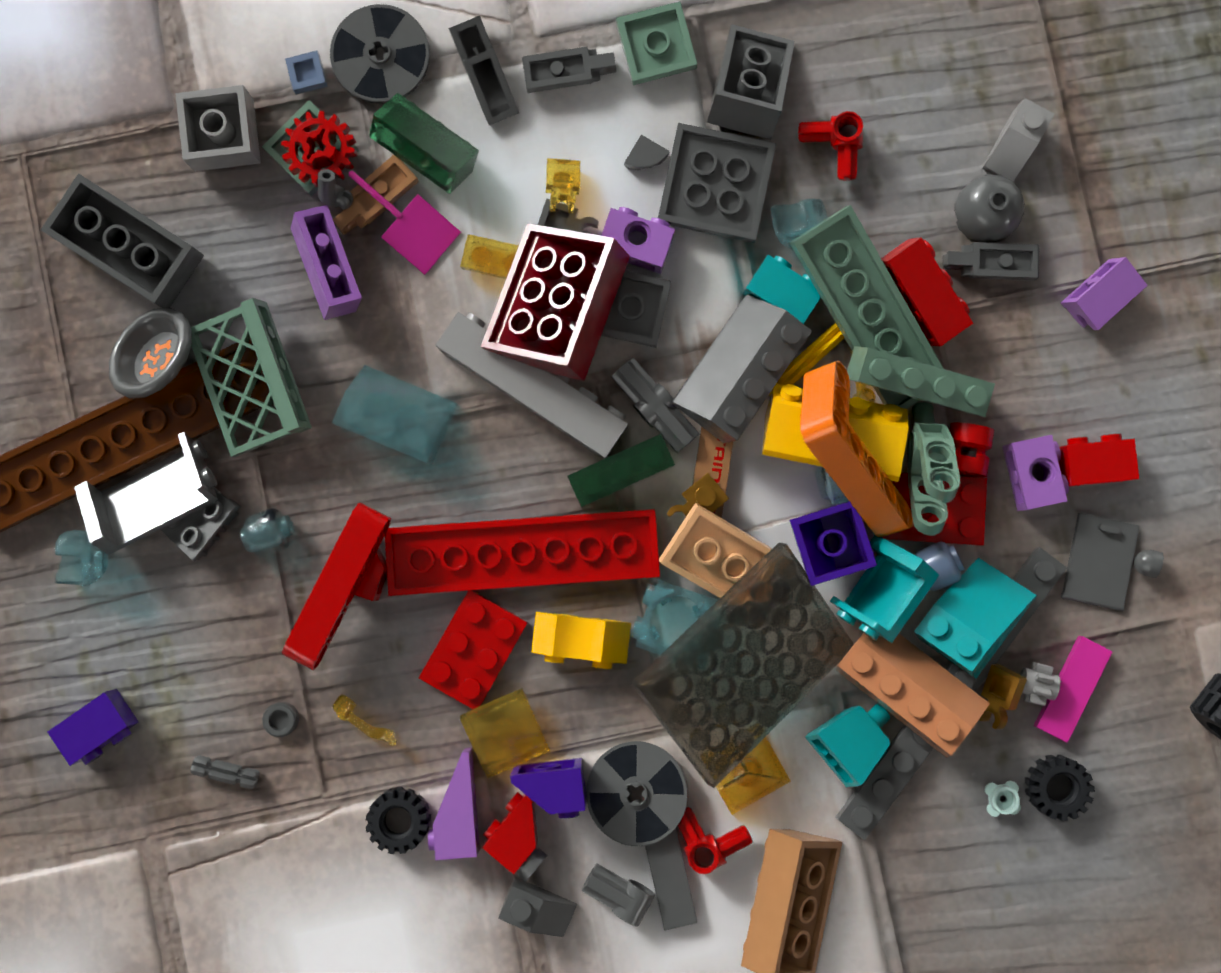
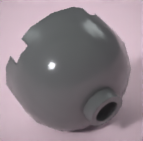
[954,175,1025,243]

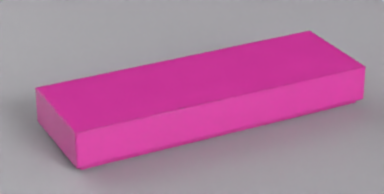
[1033,635,1112,743]

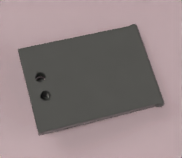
[1061,513,1140,611]

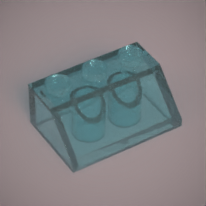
[332,365,458,465]

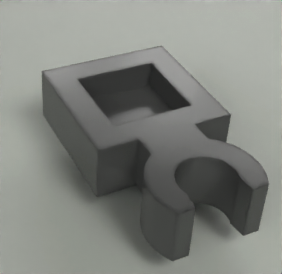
[538,198,599,233]

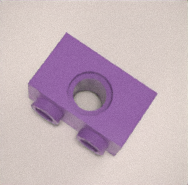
[601,207,675,274]
[1002,435,1069,511]

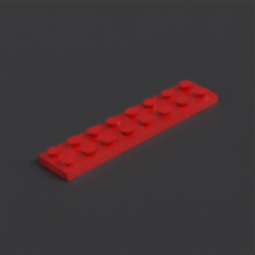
[385,509,660,596]

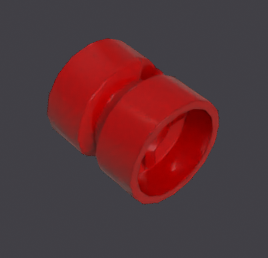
[949,422,995,478]

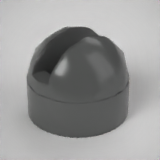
[1134,550,1164,578]

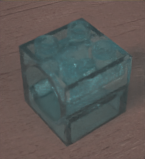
[631,579,725,670]

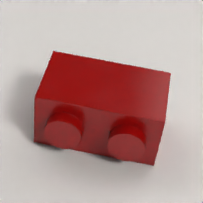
[1058,433,1140,487]

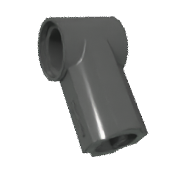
[582,863,656,927]

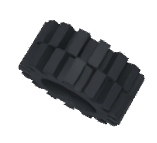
[1025,755,1095,821]
[365,787,431,854]

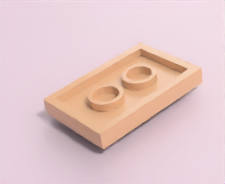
[659,503,783,612]

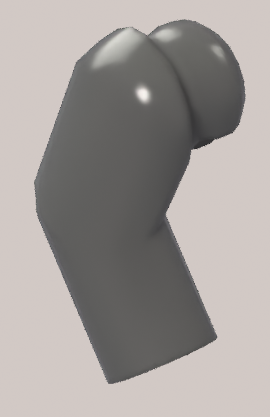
[318,169,354,210]

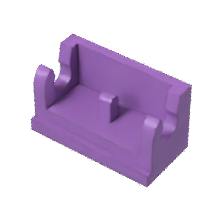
[1061,257,1148,330]

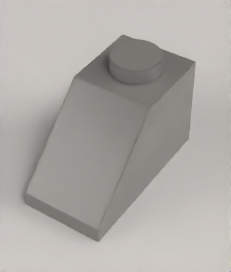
[982,98,1054,181]

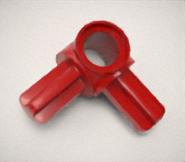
[798,111,863,181]
[678,807,753,874]

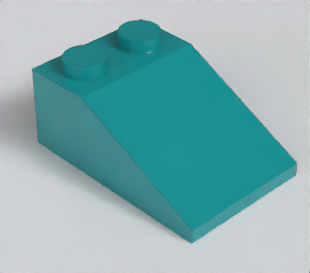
[914,557,1037,679]

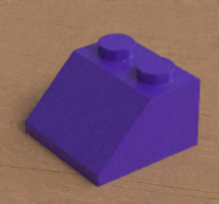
[789,501,877,586]
[510,758,586,819]

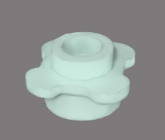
[984,780,1021,817]

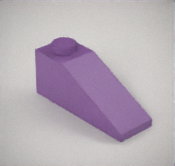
[428,748,480,861]

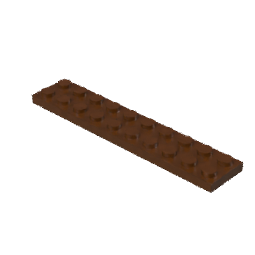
[0,338,269,533]

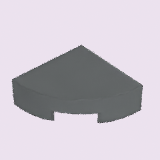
[624,135,670,170]

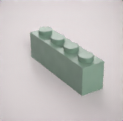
[847,346,995,417]

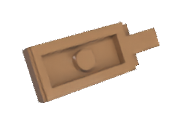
[333,154,419,235]

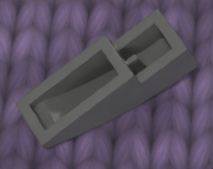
[448,15,519,126]

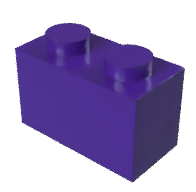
[47,689,139,766]

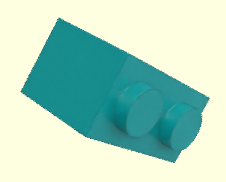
[743,255,821,324]

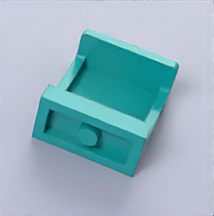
[830,535,940,643]

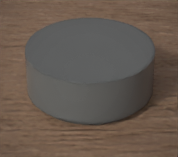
[262,702,299,737]
[516,848,548,882]

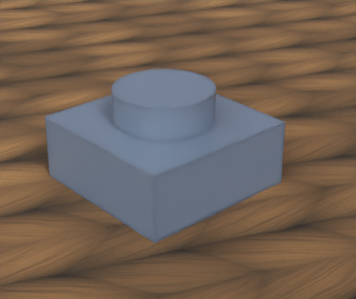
[285,50,328,95]

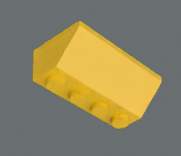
[762,383,909,482]

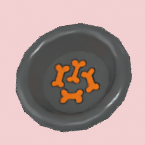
[109,307,192,398]

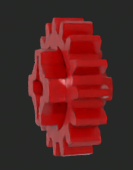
[281,110,358,187]

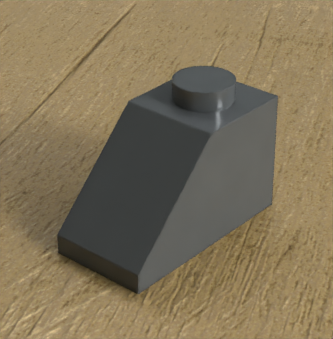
[498,877,577,937]

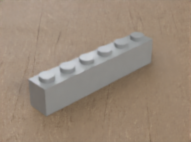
[435,312,628,461]

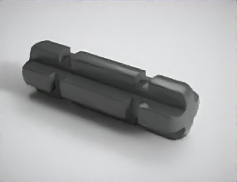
[191,755,260,789]

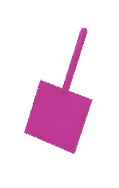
[348,171,461,275]

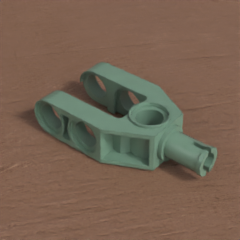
[908,402,960,535]

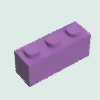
[290,205,362,320]

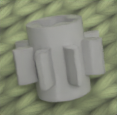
[1020,662,1060,706]

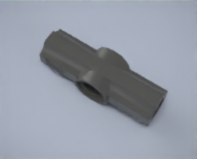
[611,358,699,453]

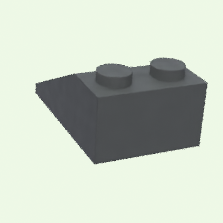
[707,24,795,140]

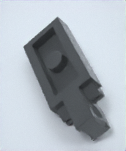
[522,46,616,93]
[943,242,1039,281]

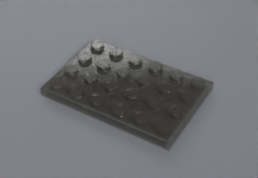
[631,542,854,788]

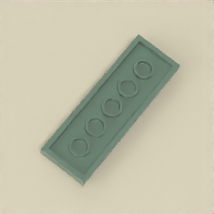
[790,205,943,409]

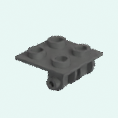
[160,487,241,562]

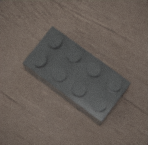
[41,173,204,308]

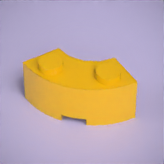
[531,612,631,669]

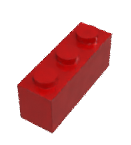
[881,237,973,346]

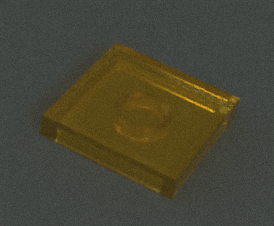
[460,688,550,778]

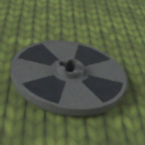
[330,4,430,104]
[586,741,688,846]

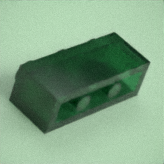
[369,93,479,194]
[567,434,675,508]

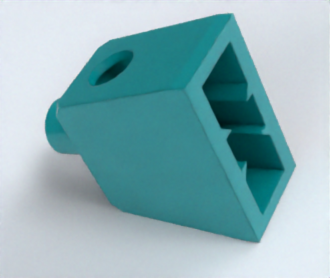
[805,704,890,787]

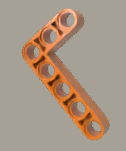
[800,360,913,537]

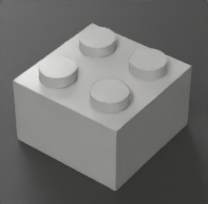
[175,85,261,171]

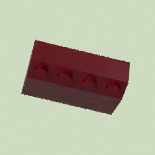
[481,224,630,381]

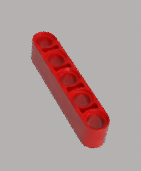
[282,502,391,671]

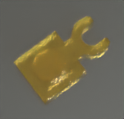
[545,158,580,213]

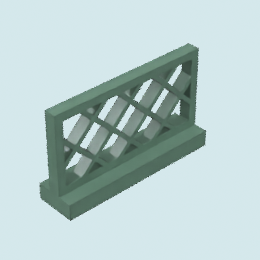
[191,298,312,457]

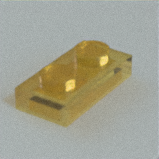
[460,234,519,279]

